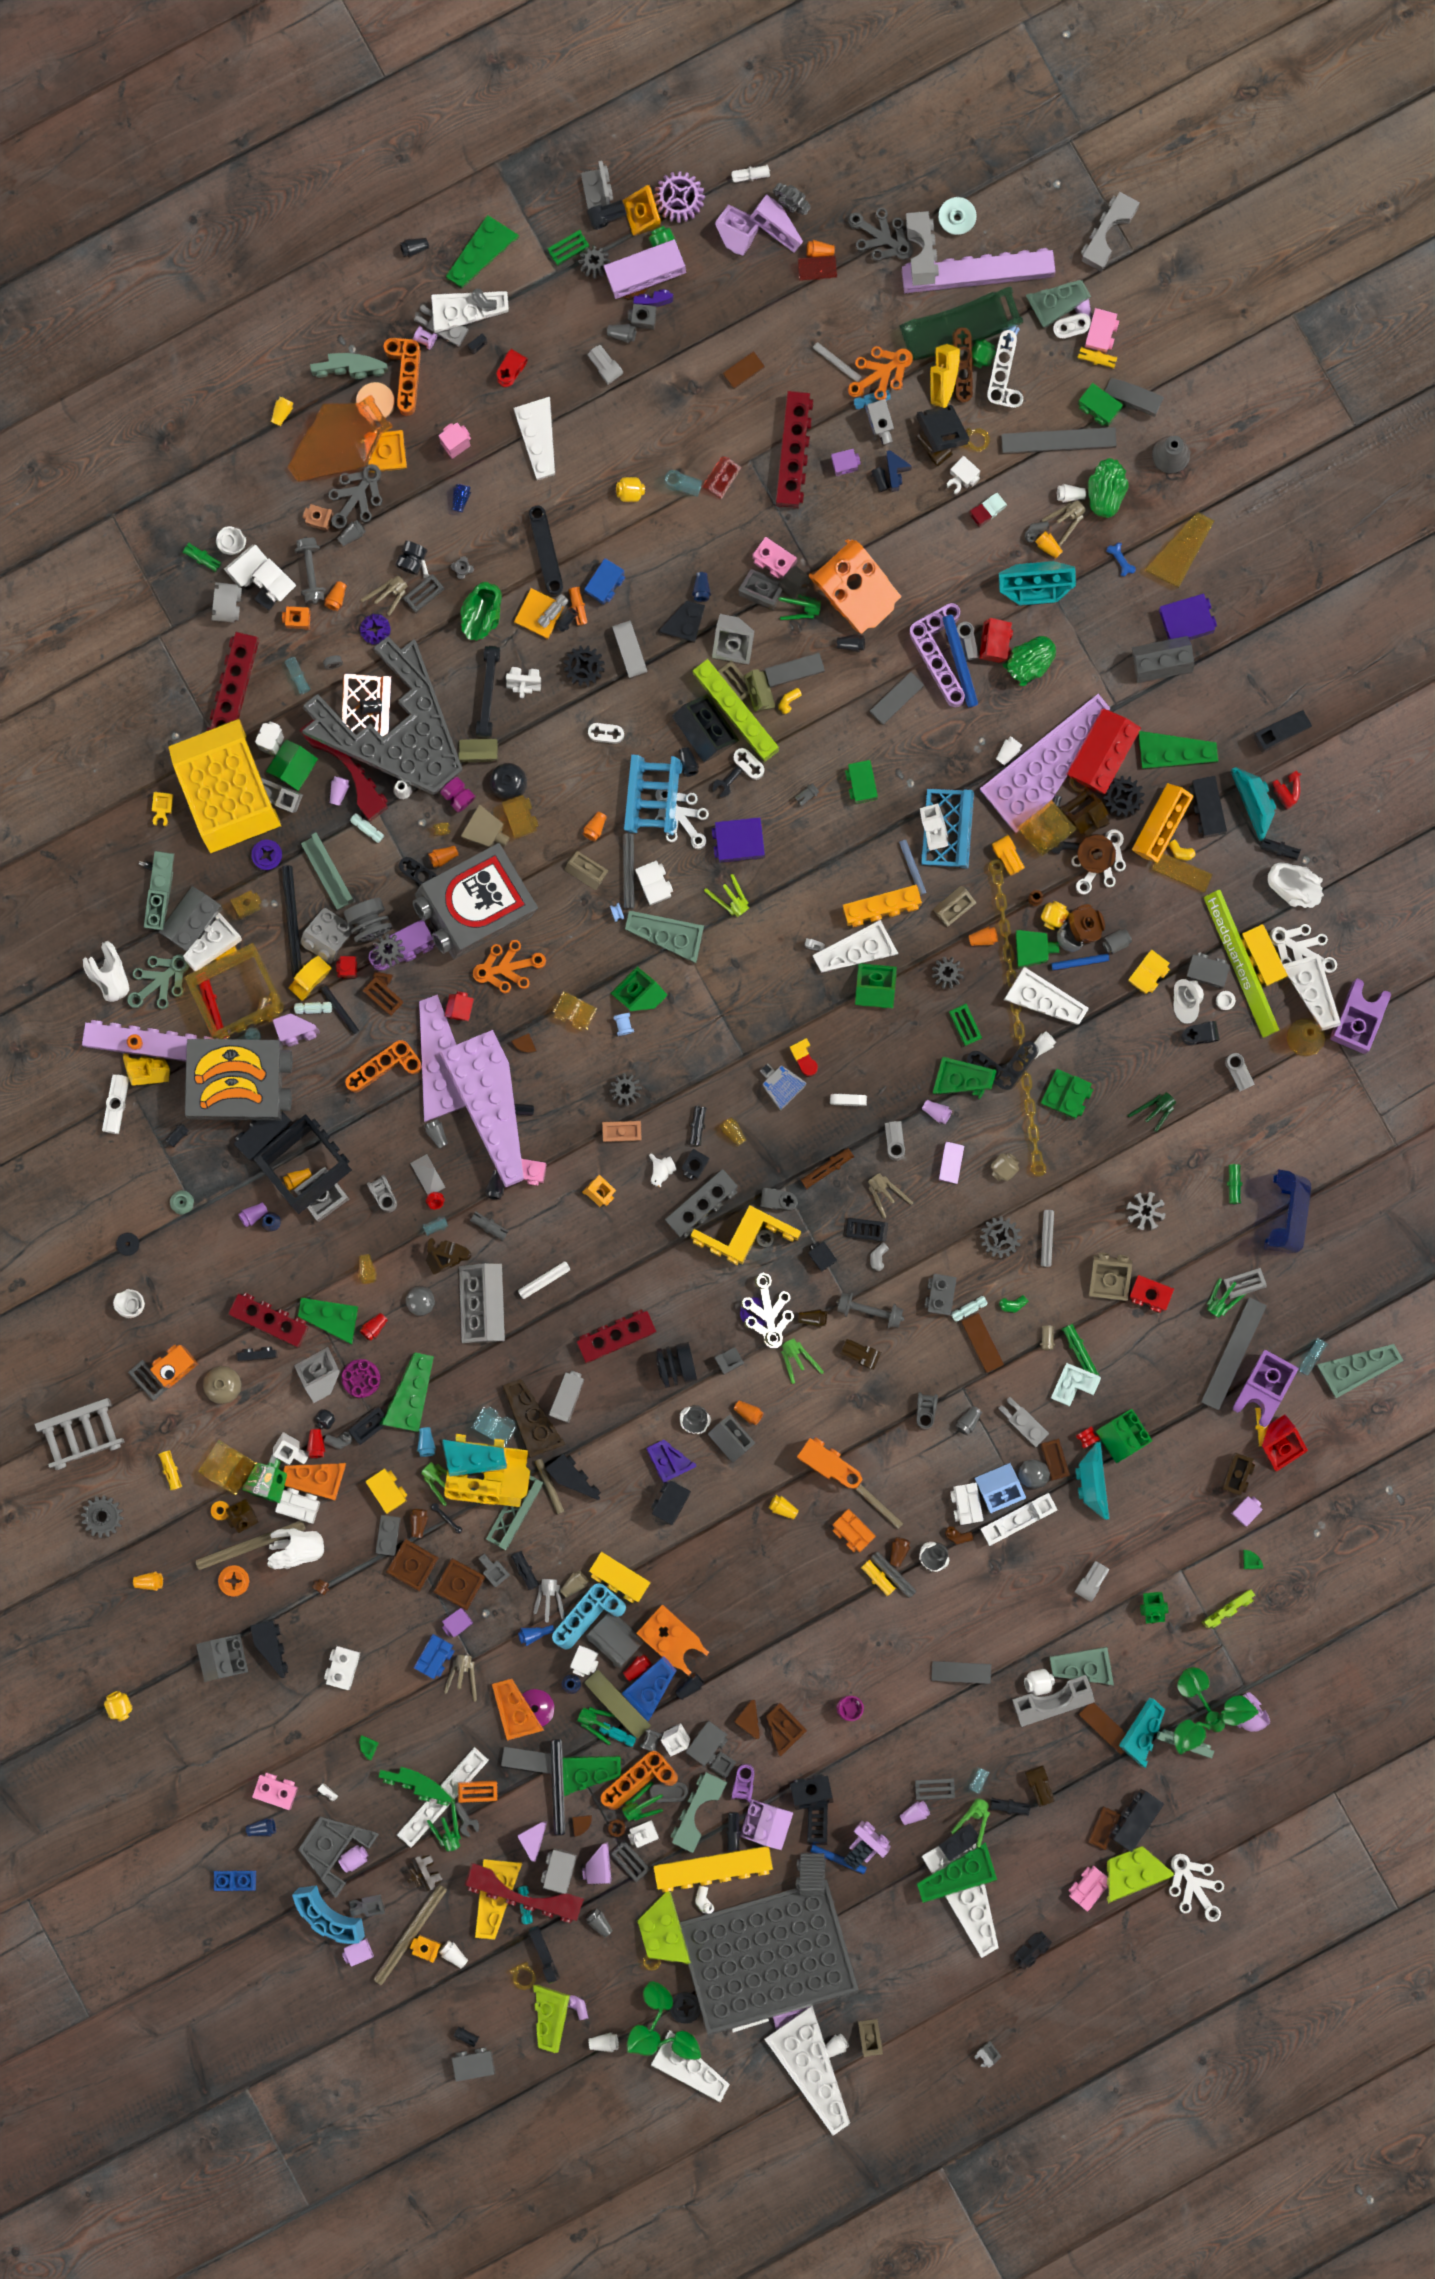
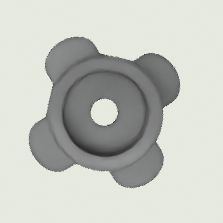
[451,557,474,579]

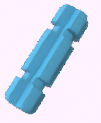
[854,389,891,409]

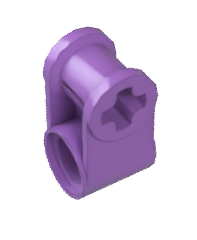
[732,1763,754,1802]

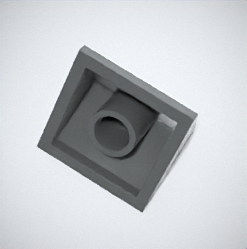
[739,569,785,611]

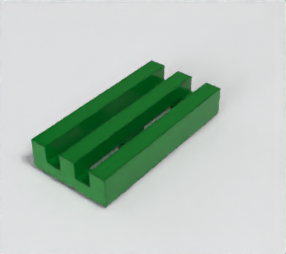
[547,230,590,266]
[949,1004,982,1046]

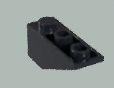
[1253,710,1312,754]
[546,1454,601,1500]
[250,1621,289,1678]

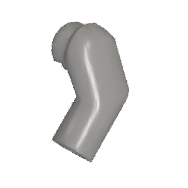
[870,1242,889,1271]

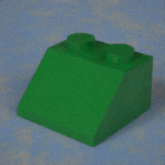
[855,964,897,1008]

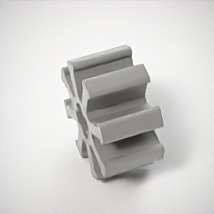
[1126,1192,1166,1231]

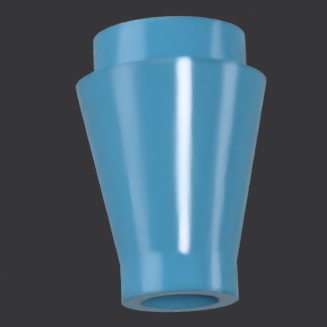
[417,1427,436,1457]

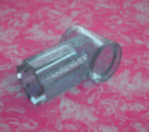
[664,470,703,497]

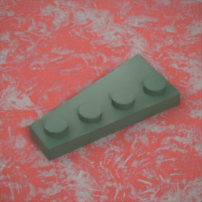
[625,911,704,963]
[1317,1344,1404,1398]

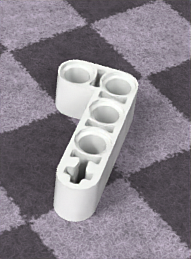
[988,330,1023,408]

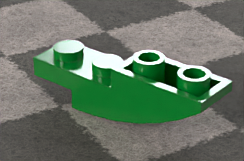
[379,1767,455,1806]

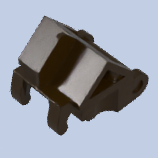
[1060,787,1110,837]
[426,1238,471,1274]

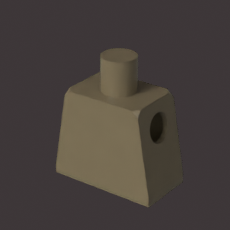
[461,805,510,848]

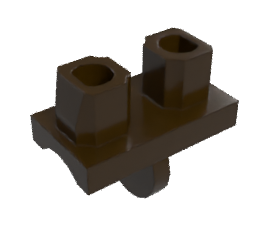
[407,1855,442,1892]

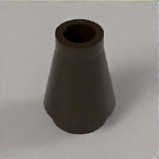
[798,1309,827,1328]

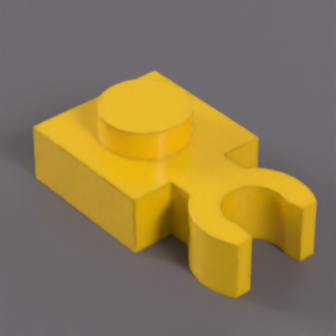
[152,792,174,827]

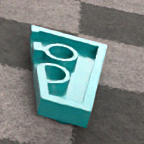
[442,1440,507,1477]
[1119,1698,1165,1768]

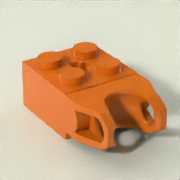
[797,1437,863,1488]
[636,1604,709,1676]

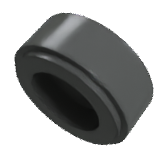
[323,655,343,670]

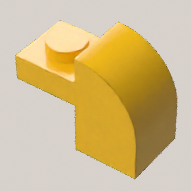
[289,956,332,1001]

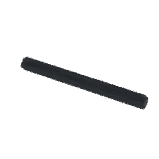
[282,865,302,978]

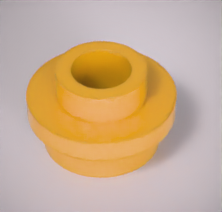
[211,1501,229,1520]

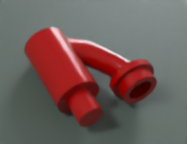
[1271,771,1302,810]

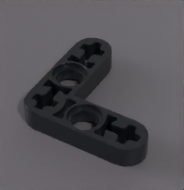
[967,1041,1039,1090]
[529,1925,560,1984]

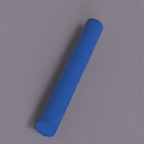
[1051,953,1109,970]
[810,1845,867,1874]

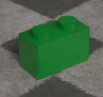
[1078,382,1123,427]
[845,760,878,804]

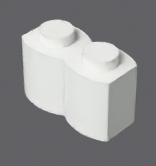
[252,559,296,602]
[635,861,673,906]

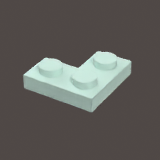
[1051,1363,1101,1406]

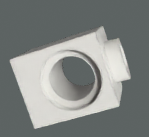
[661,1723,691,1756]

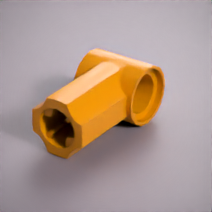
[991,835,1025,876]

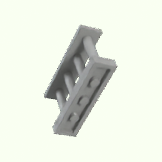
[35,1398,125,1470]

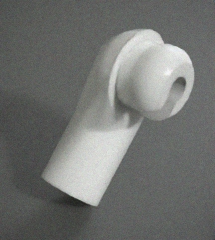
[695,1886,714,1914]

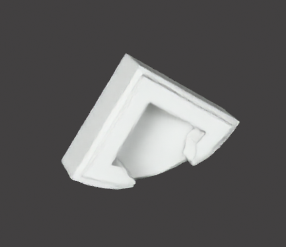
[318,1784,338,1801]

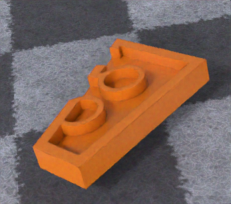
[283,1463,346,1501]
[492,1679,544,1740]

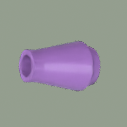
[238,1202,268,1227]

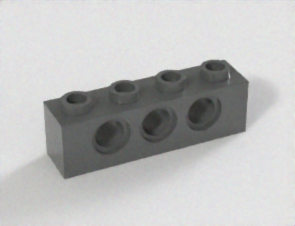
[665,1169,738,1238]

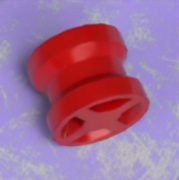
[1076,1426,1099,1449]

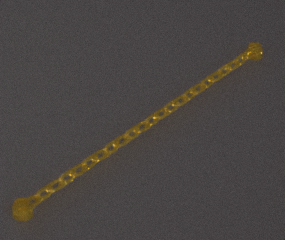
[988,859,1046,1177]

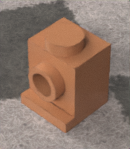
[303,504,334,532]

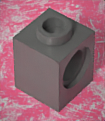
[628,304,657,330]

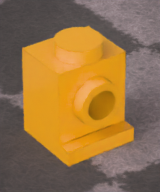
[582,1175,616,1207]
[410,1935,442,1963]

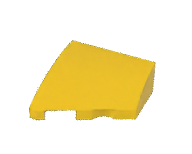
[123,1053,170,1086]

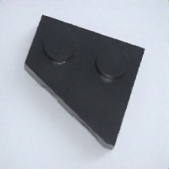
[660,600,705,643]

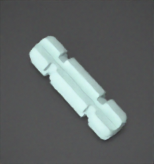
[350,813,384,843]
[294,1002,332,1014]
[951,1296,987,1322]

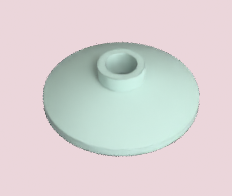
[939,197,976,235]

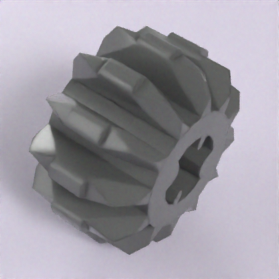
[578,245,611,279]
[372,933,405,967]
[932,957,964,989]
[609,1073,642,1106]

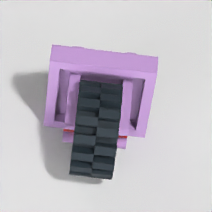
[844,1821,891,1870]

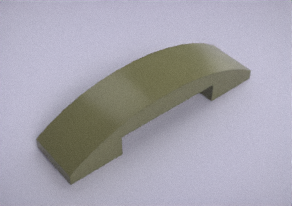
[584,1670,651,1739]

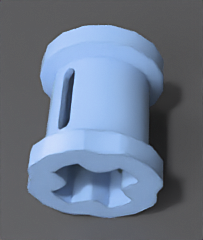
[613,1013,634,1036]

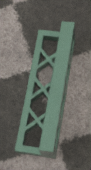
[301,832,354,911]
[486,1475,544,1550]

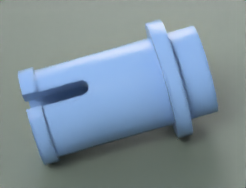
[1001,324,1020,350]

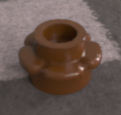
[312,1579,330,1596]

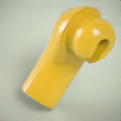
[778,688,802,714]

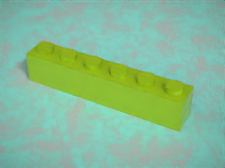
[693,659,779,762]

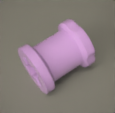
[413,326,437,350]

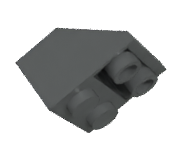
[196,1634,248,1682]

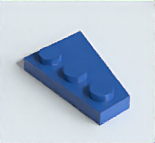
[622,1656,677,1722]

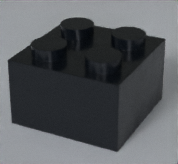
[650,1480,691,1526]

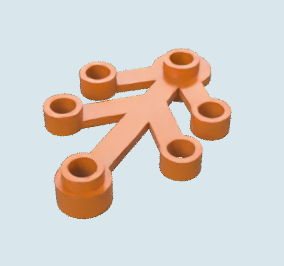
[848,346,913,401]
[473,940,546,993]

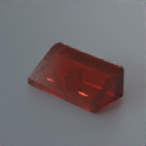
[798,256,837,281]
[703,456,742,499]

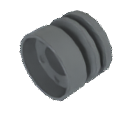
[344,898,393,943]

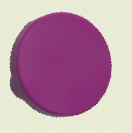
[342,1359,381,1398]

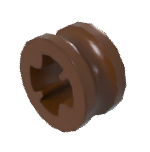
[608,1819,626,1837]

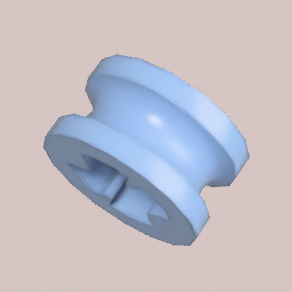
[610,903,624,922]

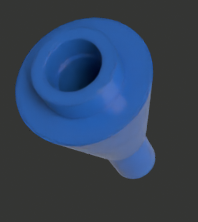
[518,1625,554,1646]

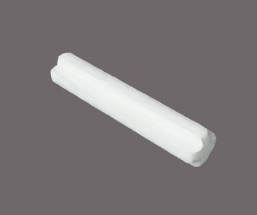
[518,1262,570,1299]

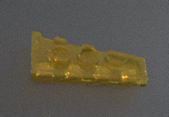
[1145,512,1214,588]

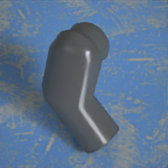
[472,288,497,309]
[1025,521,1049,543]
[324,1432,353,1449]

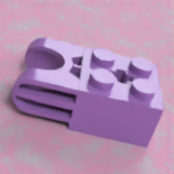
[369,920,435,971]
[1330,978,1391,1054]
[1233,1350,1299,1428]

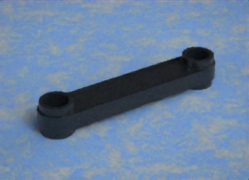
[529,505,564,596]
[476,645,501,738]

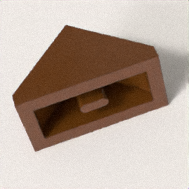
[735,1699,760,1739]

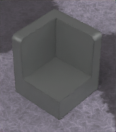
[715,1348,744,1375]

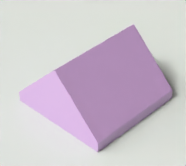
[518,1821,547,1861]

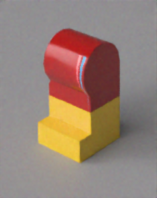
[790,1038,818,1077]

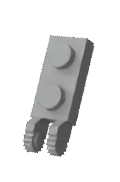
[414,306,469,347]
[998,1397,1049,1447]

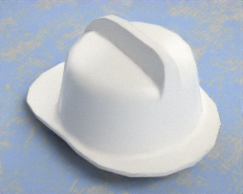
[1174,979,1204,1023]

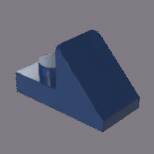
[886,450,912,492]

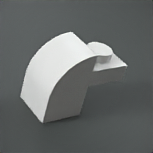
[920,804,948,850]

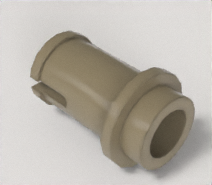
[1040,1326,1055,1350]

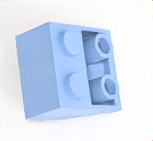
[975,1463,1026,1513]

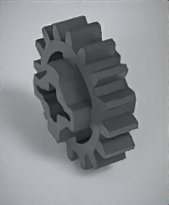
[773,183,811,215]
[980,1216,1022,1259]

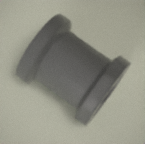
[640,1729,663,1751]

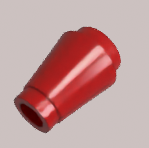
[360,1313,388,1341]
[306,1429,326,1458]
[623,1654,653,1681]

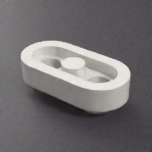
[1053,313,1091,338]

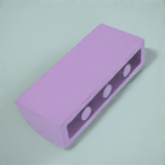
[604,239,686,299]

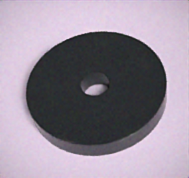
[116,1233,140,1256]

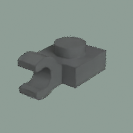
[479,1554,510,1588]
[349,1895,385,1917]

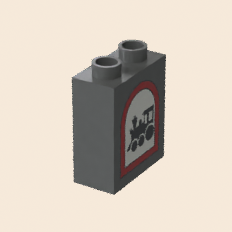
[413,843,538,960]

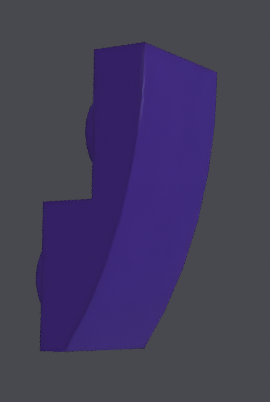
[633,289,673,307]

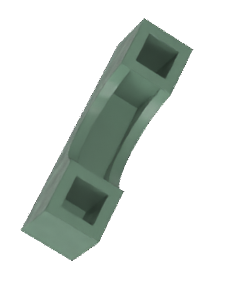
[671,1772,727,1853]

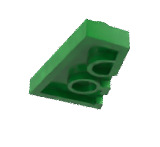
[932,1057,996,1095]
[298,1298,359,1345]
[562,1756,621,1796]

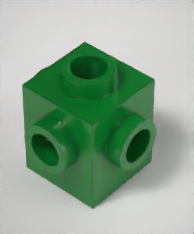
[1140,1592,1168,1624]

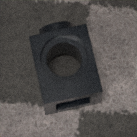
[681,1149,710,1180]
[808,1241,837,1272]

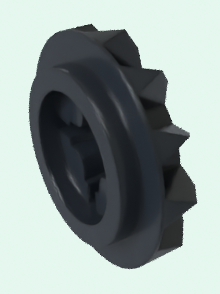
[670,1992,701,2024]

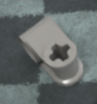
[367,1174,397,1213]

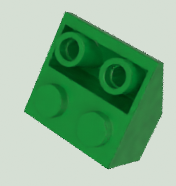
[1096,1409,1152,1464]

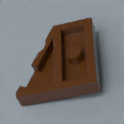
[766,1703,807,1757]

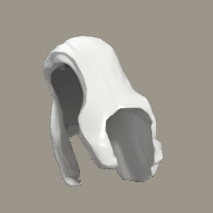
[1268,863,1324,908]
[83,941,129,1002]
[267,1528,324,1569]

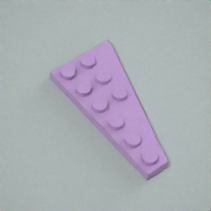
[419,995,466,1122]

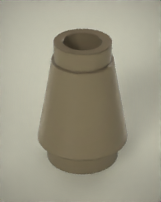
[560,1570,589,1598]

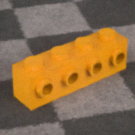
[1132,783,1193,863]
[843,885,922,927]

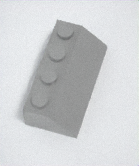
[459,1263,505,1343]

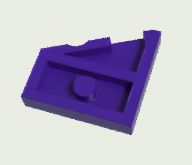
[646,1440,697,1483]

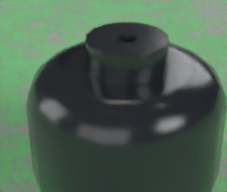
[314,1409,335,1430]

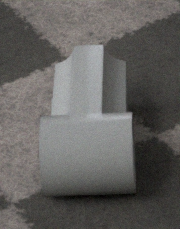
[588,345,624,385]
[957,622,979,661]
[1225,1053,1255,1092]
[885,1121,905,1161]
[1075,1561,1110,1602]

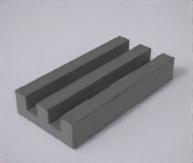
[403,574,445,613]
[128,1360,169,1401]
[915,1778,955,1800]
[610,1840,650,1882]

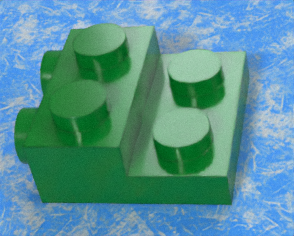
[1041,1069,1094,1119]

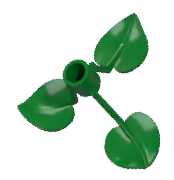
[1174,1667,1259,1755]
[627,1981,701,2060]

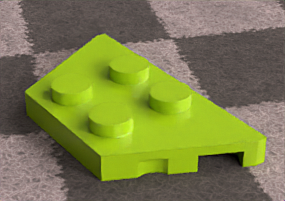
[1107,1846,1174,1903]
[638,1892,691,1964]

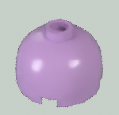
[1237,1692,1270,1732]

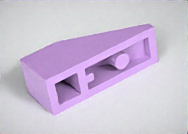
[749,194,803,253]

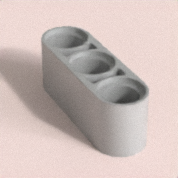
[612,621,647,678]

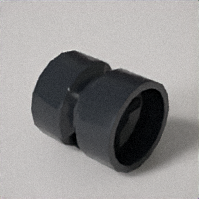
[395,540,428,575]

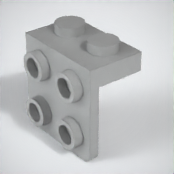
[299,908,354,964]

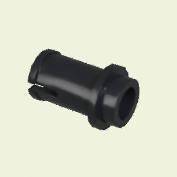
[871,467,890,493]
[555,607,578,632]
[165,1123,189,1147]
[453,2026,480,2048]

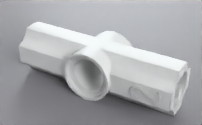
[102,1075,129,1134]

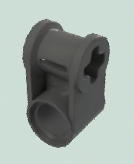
[760,1188,798,1210]
[916,1392,938,1430]

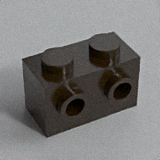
[1221,1452,1255,1496]

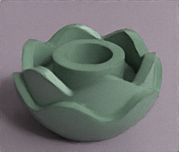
[170,1190,194,1215]

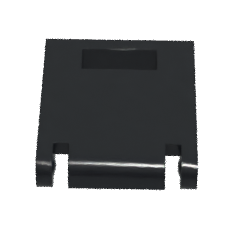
[916,405,970,452]

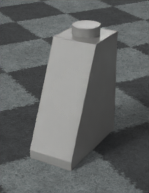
[549,1371,584,1423]

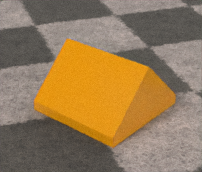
[622,185,661,236]

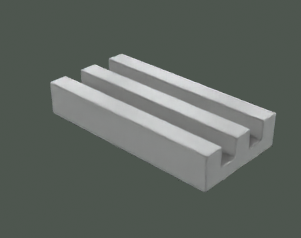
[1224,1268,1267,1299]

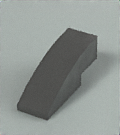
[1105,378,1164,417]
[932,1661,991,1684]

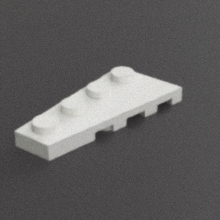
[431,291,509,333]
[514,397,555,480]
[1283,954,1341,1031]
[1004,967,1089,1025]

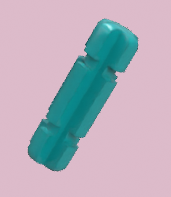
[599,1722,636,1747]
[518,1886,533,1924]

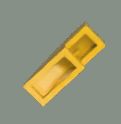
[930,344,960,408]

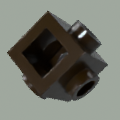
[226,1499,259,1533]

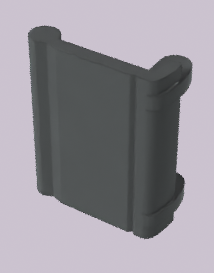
[586,1612,645,1669]

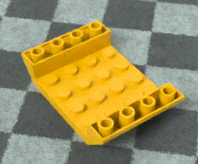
[168,719,281,853]

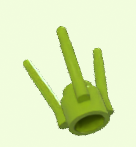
[704,874,749,917]

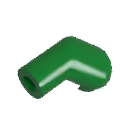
[999,1295,1029,1313]

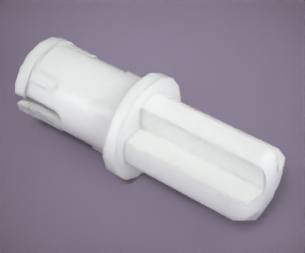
[732,165,770,182]

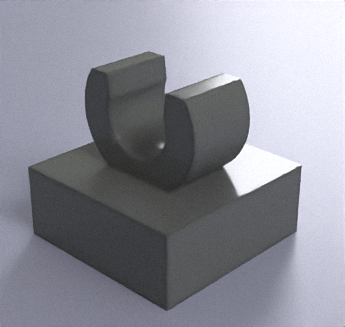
[975,2041,1002,2067]

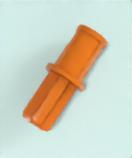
[568,587,587,626]

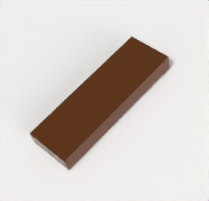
[961,1313,1004,1373]
[1078,1703,1127,1755]

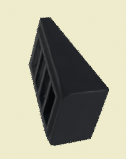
[846,1218,888,1242]
[807,1804,828,1845]

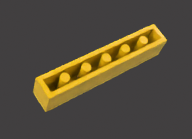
[654,1846,773,1892]

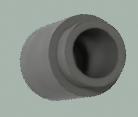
[1102,929,1132,954]

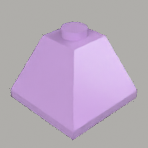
[715,205,760,255]
[583,1842,611,1884]

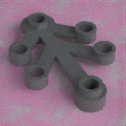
[848,208,913,262]
[329,464,382,529]

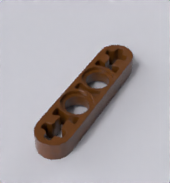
[952,327,973,402]

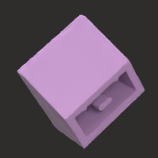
[273,1014,320,1047]
[740,1799,793,1850]

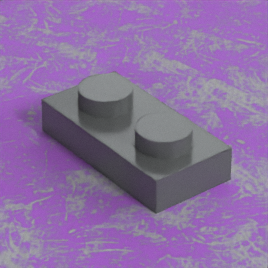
[376,1515,401,1556]

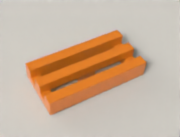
[458,1781,497,1803]

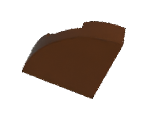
[371,971,393,991]
[512,1034,537,1053]
[572,1815,592,1837]

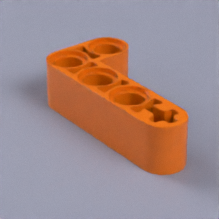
[384,338,421,416]
[345,1040,422,1093]
[601,1751,678,1810]

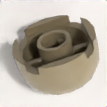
[203,1366,242,1404]

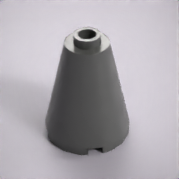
[1152,436,1190,474]

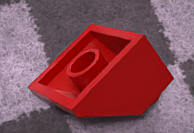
[1262,1414,1308,1472]

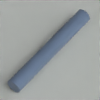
[899,840,927,895]

